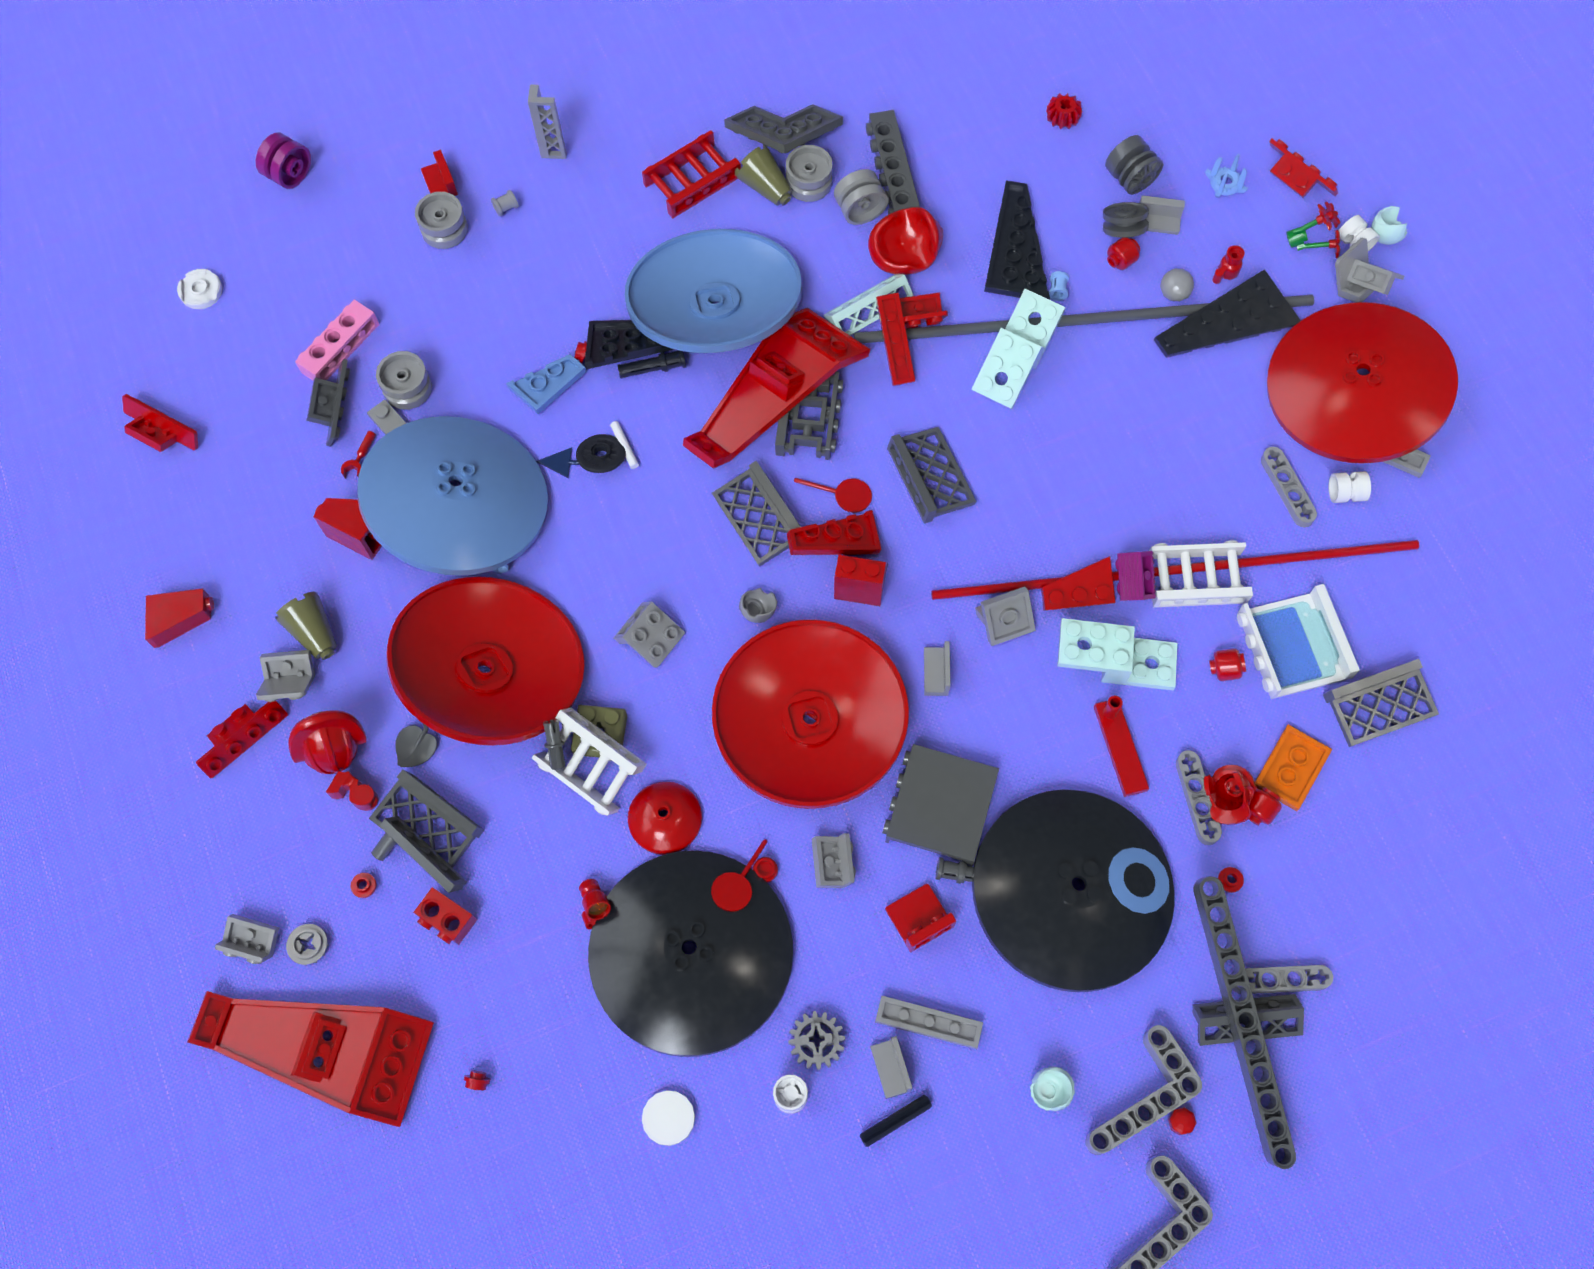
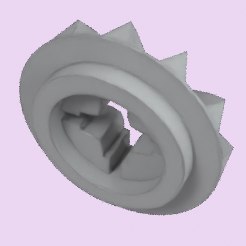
[286,924,329,966]

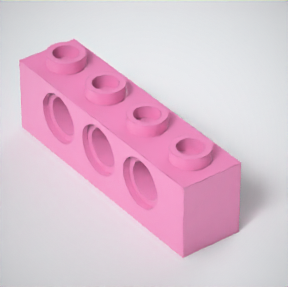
[295,299,380,381]

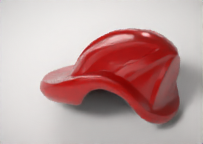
[868,207,943,275]
[288,710,367,774]

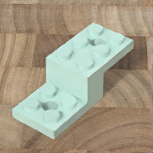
[971,289,1066,409]
[1057,618,1178,691]

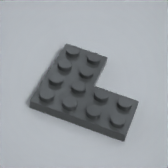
[724,104,843,153]

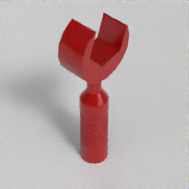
[341,431,376,479]

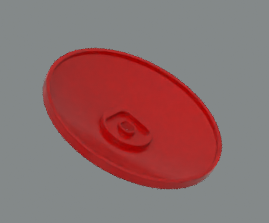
[1267,302,1458,463]
[386,577,584,746]
[712,620,909,809]

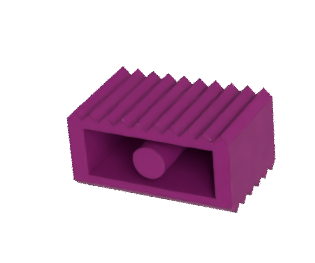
[1115,551,1156,601]

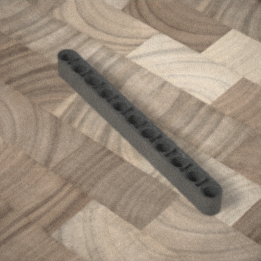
[1193,877,1296,1169]

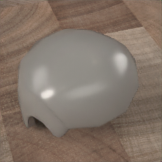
[1160,268,1194,301]
[739,588,778,623]

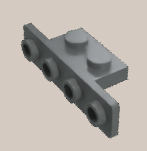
[306,359,350,447]

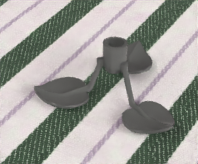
[395,724,437,767]

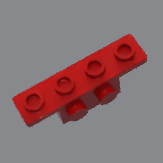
[1269,138,1338,198]
[122,394,198,452]
[196,701,288,778]

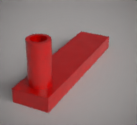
[876,292,915,386]
[1094,695,1149,797]

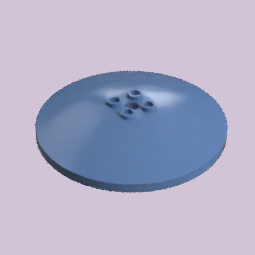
[625,229,802,353]
[357,416,548,575]

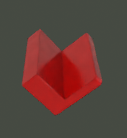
[421,150,458,196]

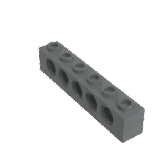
[866,110,920,214]

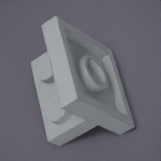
[975,587,1036,646]

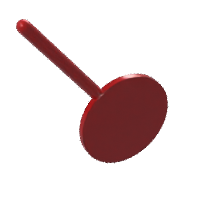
[794,478,872,513]
[711,839,768,911]

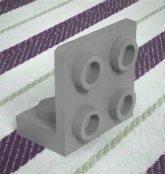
[613,601,685,668]

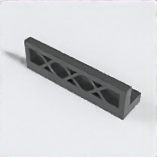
[1193,994,1304,1046]

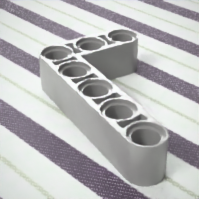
[1085,1025,1202,1155]
[1114,1156,1213,1269]

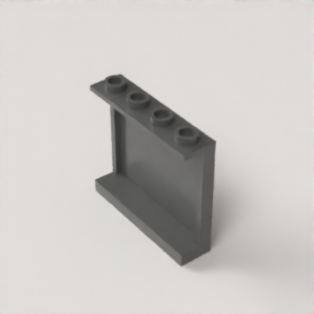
[882,744,999,866]

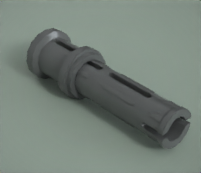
[935,857,974,884]

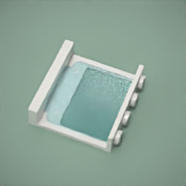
[1237,584,1360,699]

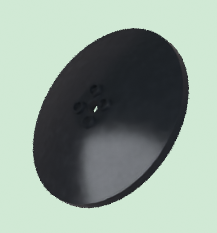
[588,851,793,1057]

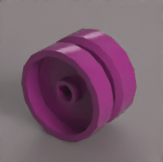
[255,132,311,189]

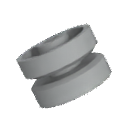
[786,145,832,202]
[834,169,888,225]
[415,192,468,249]
[376,351,432,410]

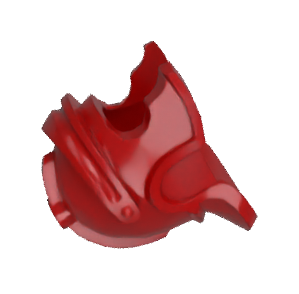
[1204,765,1257,825]

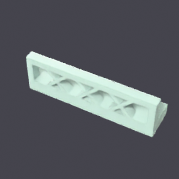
[824,274,914,335]

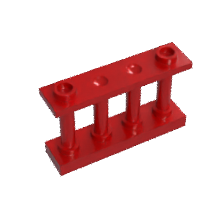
[642,130,741,219]

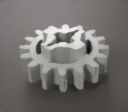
[788,1011,845,1071]

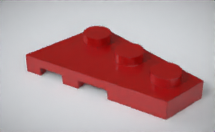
[1041,556,1115,611]

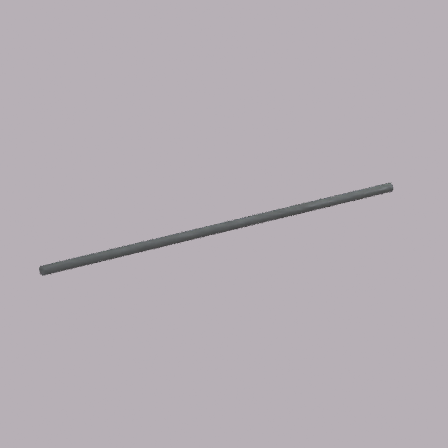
[854,294,1314,343]

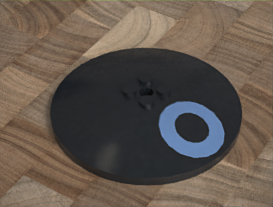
[972,790,1175,992]

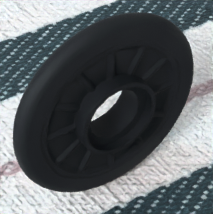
[576,434,626,473]

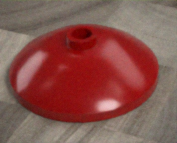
[628,782,702,855]

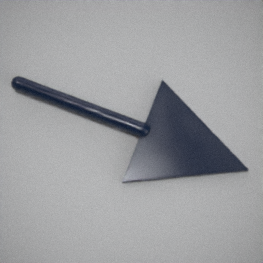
[536,447,579,478]

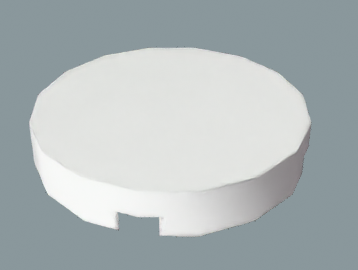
[177,269,223,309]
[642,1090,695,1146]

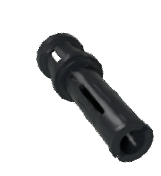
[618,350,687,379]

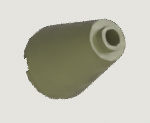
[734,145,792,206]
[275,591,337,660]

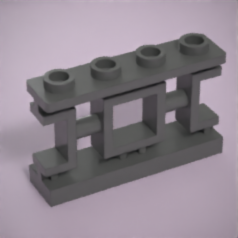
[775,371,843,460]

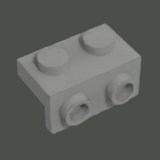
[812,833,856,888]
[215,914,279,964]

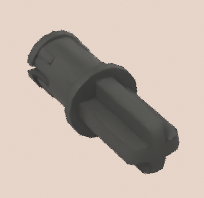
[543,719,565,770]

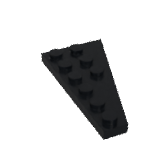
[984,180,1050,300]
[1154,269,1301,358]
[585,320,674,370]

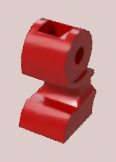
[326,771,379,811]

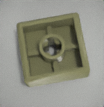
[571,705,627,758]

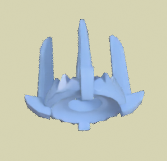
[1205,153,1248,198]

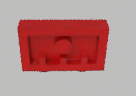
[885,884,956,953]

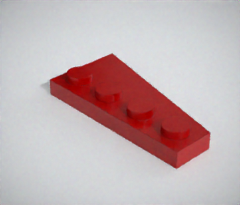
[787,510,882,555]

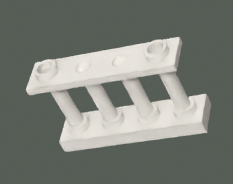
[1149,540,1253,608]
[531,708,647,816]

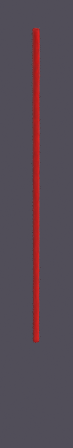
[931,540,1419,600]

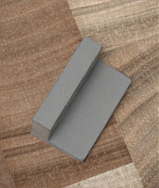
[1140,195,1185,235]
[1347,259,1405,295]
[924,641,950,696]
[870,1036,912,1099]

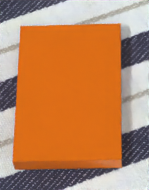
[1255,724,1332,811]

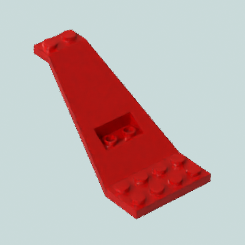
[683,308,870,469]
[187,991,434,1127]

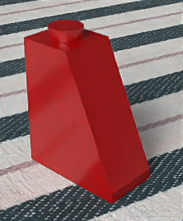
[145,589,214,648]

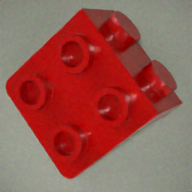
[900,292,948,329]

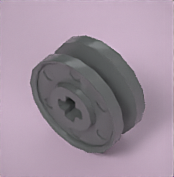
[1103,202,1149,238]

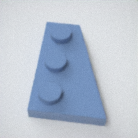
[506,354,586,414]

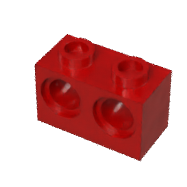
[413,887,477,945]

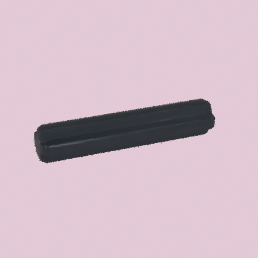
[860,1095,932,1147]

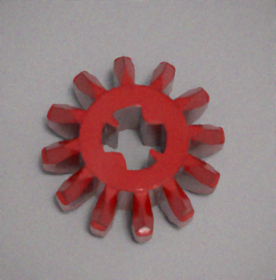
[1046,93,1082,130]

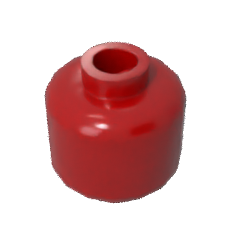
[1107,237,1140,270]
[1209,648,1246,681]
[1248,787,1282,826]

